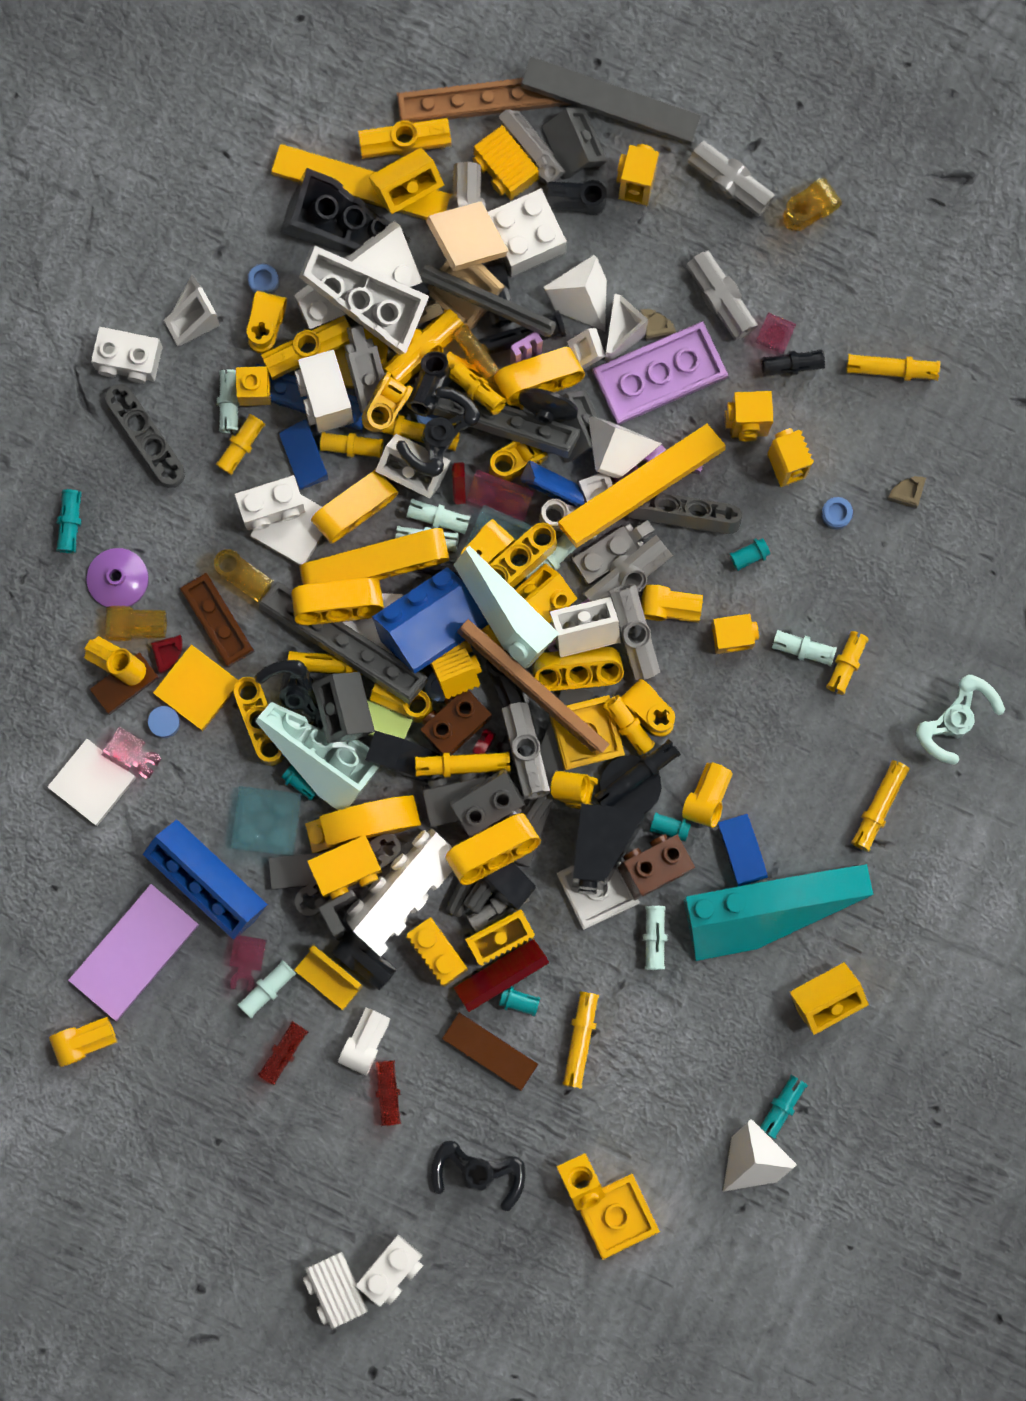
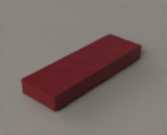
[454,939,549,1012]

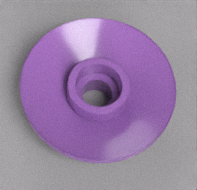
[87,548,148,609]

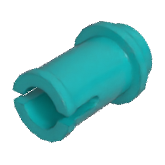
[729,538,771,571]
[281,764,316,801]
[650,812,691,842]
[499,986,540,1017]

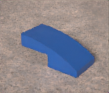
[718,814,768,887]

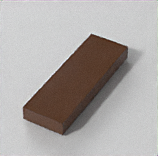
[180,573,255,667]
[442,1012,538,1091]

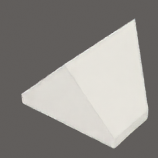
[544,255,607,331]
[164,275,220,346]
[605,294,648,361]
[589,416,662,479]
[723,1119,797,1192]

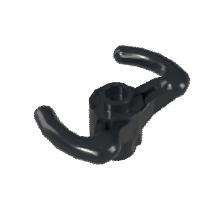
[396,387,481,477]
[255,660,323,729]
[431,1141,526,1211]

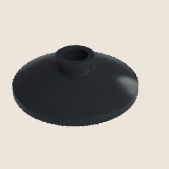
[518,388,578,424]

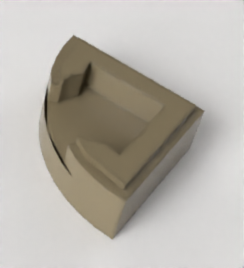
[418,300,444,324]
[640,309,676,341]
[887,476,926,508]

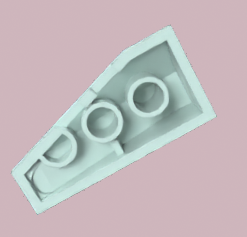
[454,546,559,668]
[255,702,380,810]

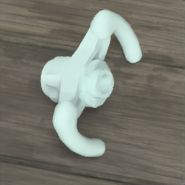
[916,675,1005,765]

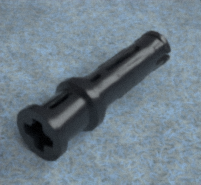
[472,310,566,359]

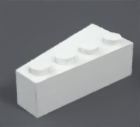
[294,221,422,329]
[299,246,429,355]
[346,828,453,956]

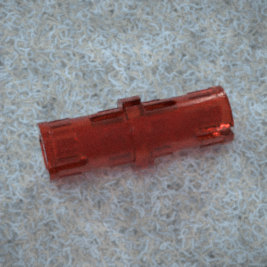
[257,1021,309,1086]
[375,1060,401,1126]

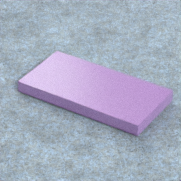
[592,321,728,425]
[68,884,199,1021]

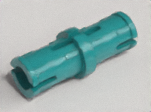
[56,489,82,554]
[759,1075,808,1139]

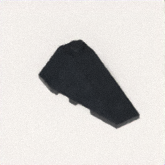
[281,168,410,254]

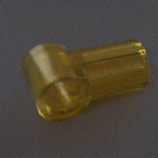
[214,549,274,603]
[105,606,167,641]

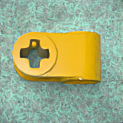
[247,291,287,353]
[362,371,413,432]
[489,441,549,484]
[461,519,516,564]
[621,679,675,737]
[551,771,598,809]

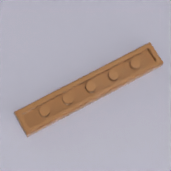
[397,78,571,123]
[457,619,610,755]

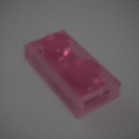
[466,470,535,522]

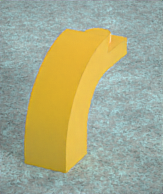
[305,795,421,853]

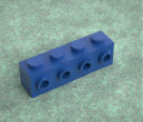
[142,820,268,940]

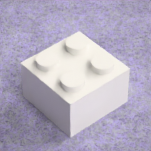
[488,189,567,277]
[295,350,353,433]

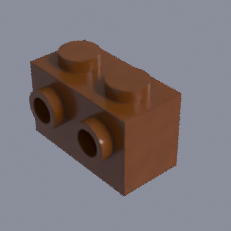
[420,690,492,756]
[617,834,695,900]

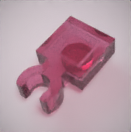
[101,727,162,778]
[230,935,267,992]

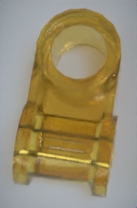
[783,177,843,231]

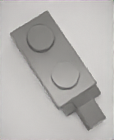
[498,109,565,183]
[345,325,384,413]
[572,520,655,586]

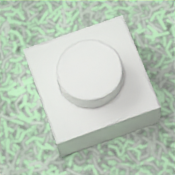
[567,328,606,369]
[578,473,613,502]

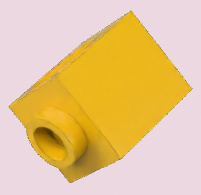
[236,366,271,406]
[711,614,759,654]
[557,1153,606,1211]

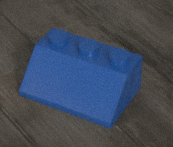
[372,567,489,674]

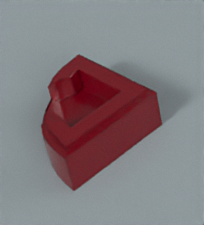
[452,462,466,504]
[151,635,183,674]
[472,729,496,754]

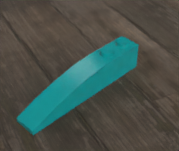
[683,864,874,961]

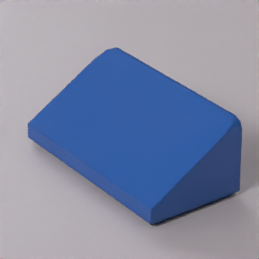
[279,419,329,490]
[520,461,585,507]

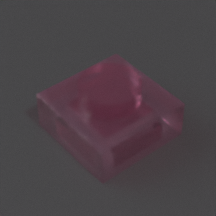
[756,312,796,354]

